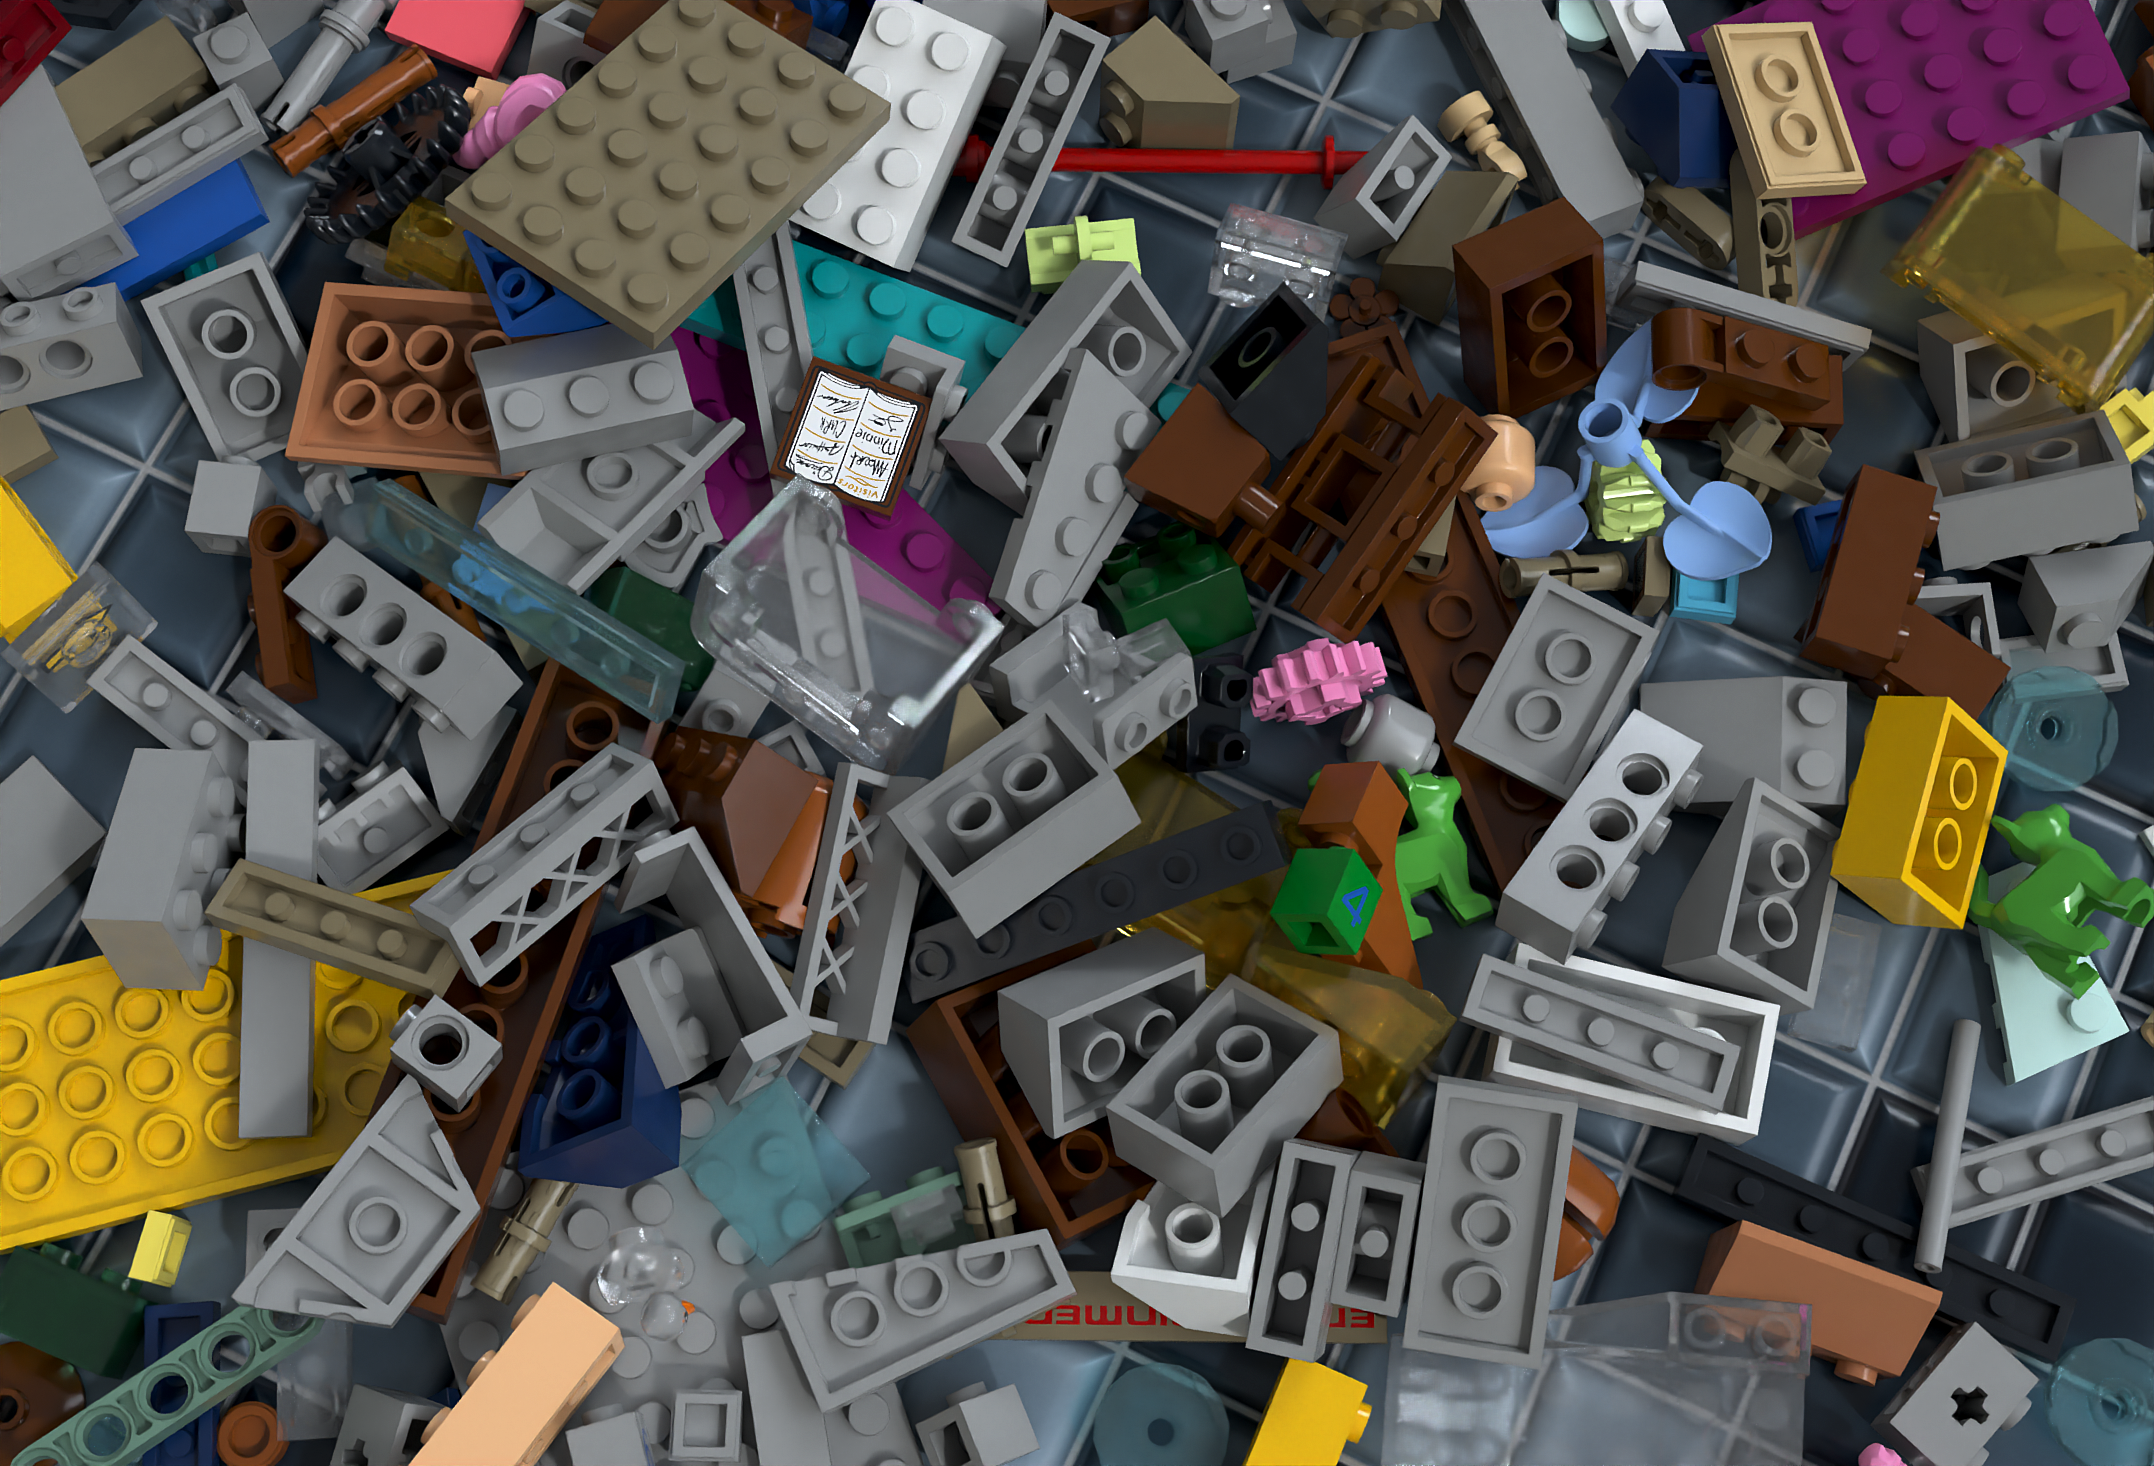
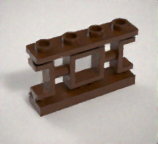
[1226,352,1498,644]

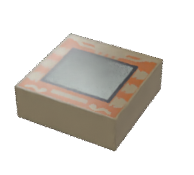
[1631,535,1671,617]

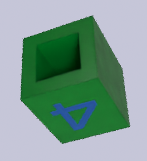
[1270,846,1383,955]

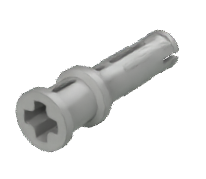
[259,0,398,137]

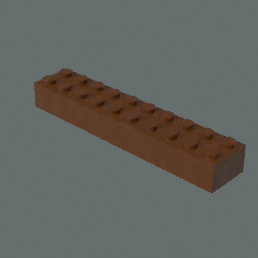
[364,647,677,1326]

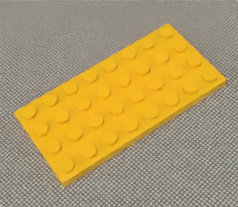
[0,869,454,1255]

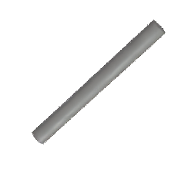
[1914,1019,1981,1273]

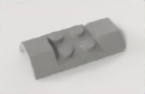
[477,408,745,602]

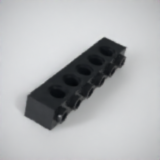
[901,800,1293,1004]

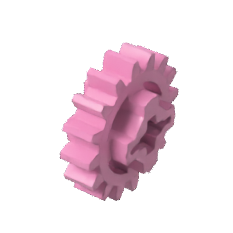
[1249,638,1388,726]

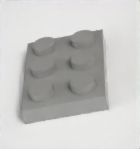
[1452,572,1660,804]

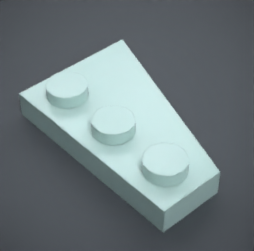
[1978,862,2129,1086]

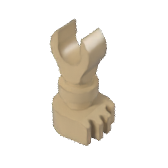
[1437,91,1527,190]

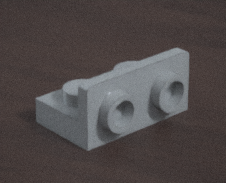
[879,335,968,490]
[317,760,450,894]
[611,926,748,1089]

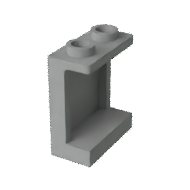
[989,601,1198,770]

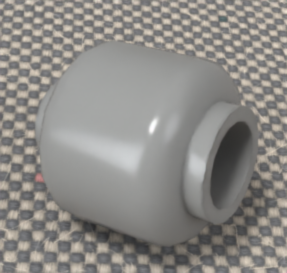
[1340,694,1440,787]

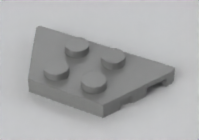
[231,1074,481,1329]

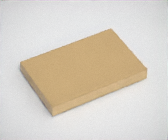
[1702,22,1867,200]

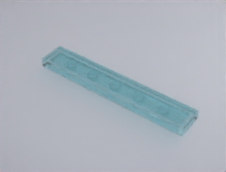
[364,478,686,724]

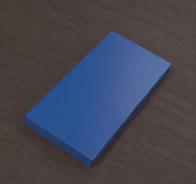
[60,157,270,302]

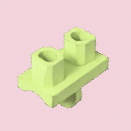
[1025,215,1141,294]

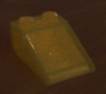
[1239,942,1457,1130]

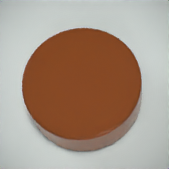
[217,1401,290,1466]

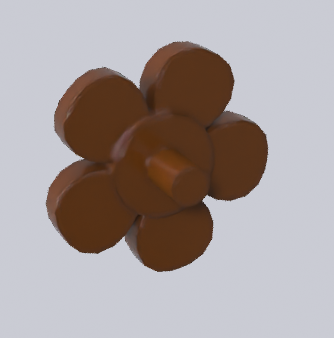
[1329,277,1399,338]

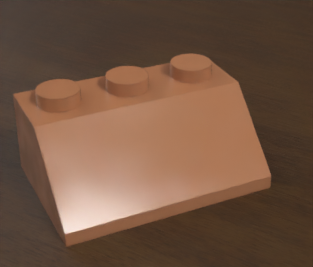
[1688,1220,1943,1387]

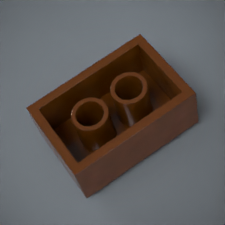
[1452,197,1607,419]

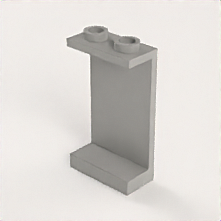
[0,63,139,302]
[614,826,813,1106]

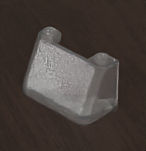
[690,473,1005,776]

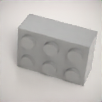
[81,748,247,991]
[1106,973,1344,1219]

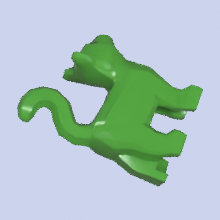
[1308,768,1494,942]
[1967,804,2154,1000]

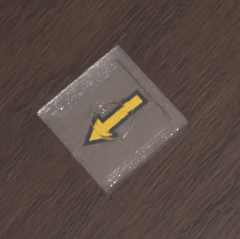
[0,561,159,714]

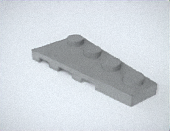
[988,348,1162,632]
[768,1228,1078,1415]

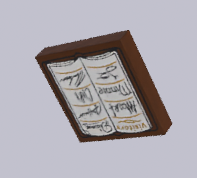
[769,356,933,521]

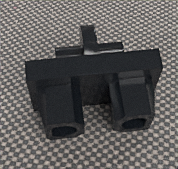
[1175,652,1253,774]

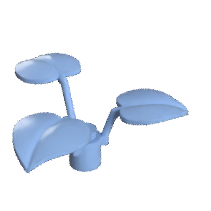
[1480,317,1772,581]

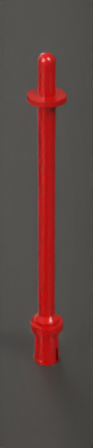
[951,134,1369,190]

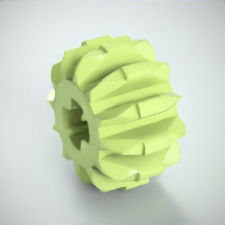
[1583,439,1667,543]

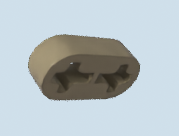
[1641,175,1736,270]

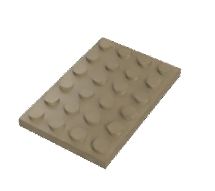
[445,0,891,350]

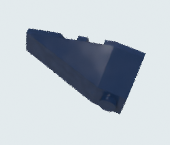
[517,914,682,1189]

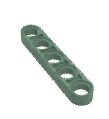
[10,1305,325,1466]

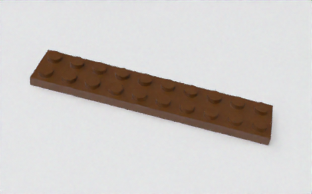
[1326,321,1615,902]

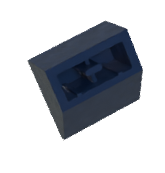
[1610,49,1738,190]

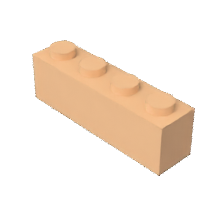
[399,1282,625,1466]

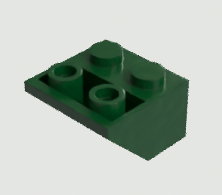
[1091,521,1257,667]

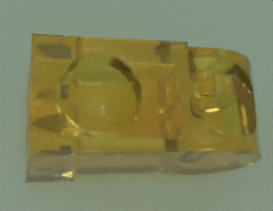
[383,196,488,294]

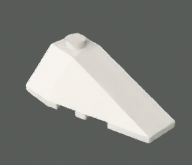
[1111,1151,1282,1337]

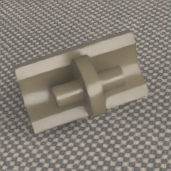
[1708,404,1832,506]

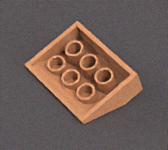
[285,282,569,480]

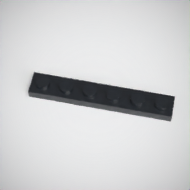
[1671,1133,2077,1364]

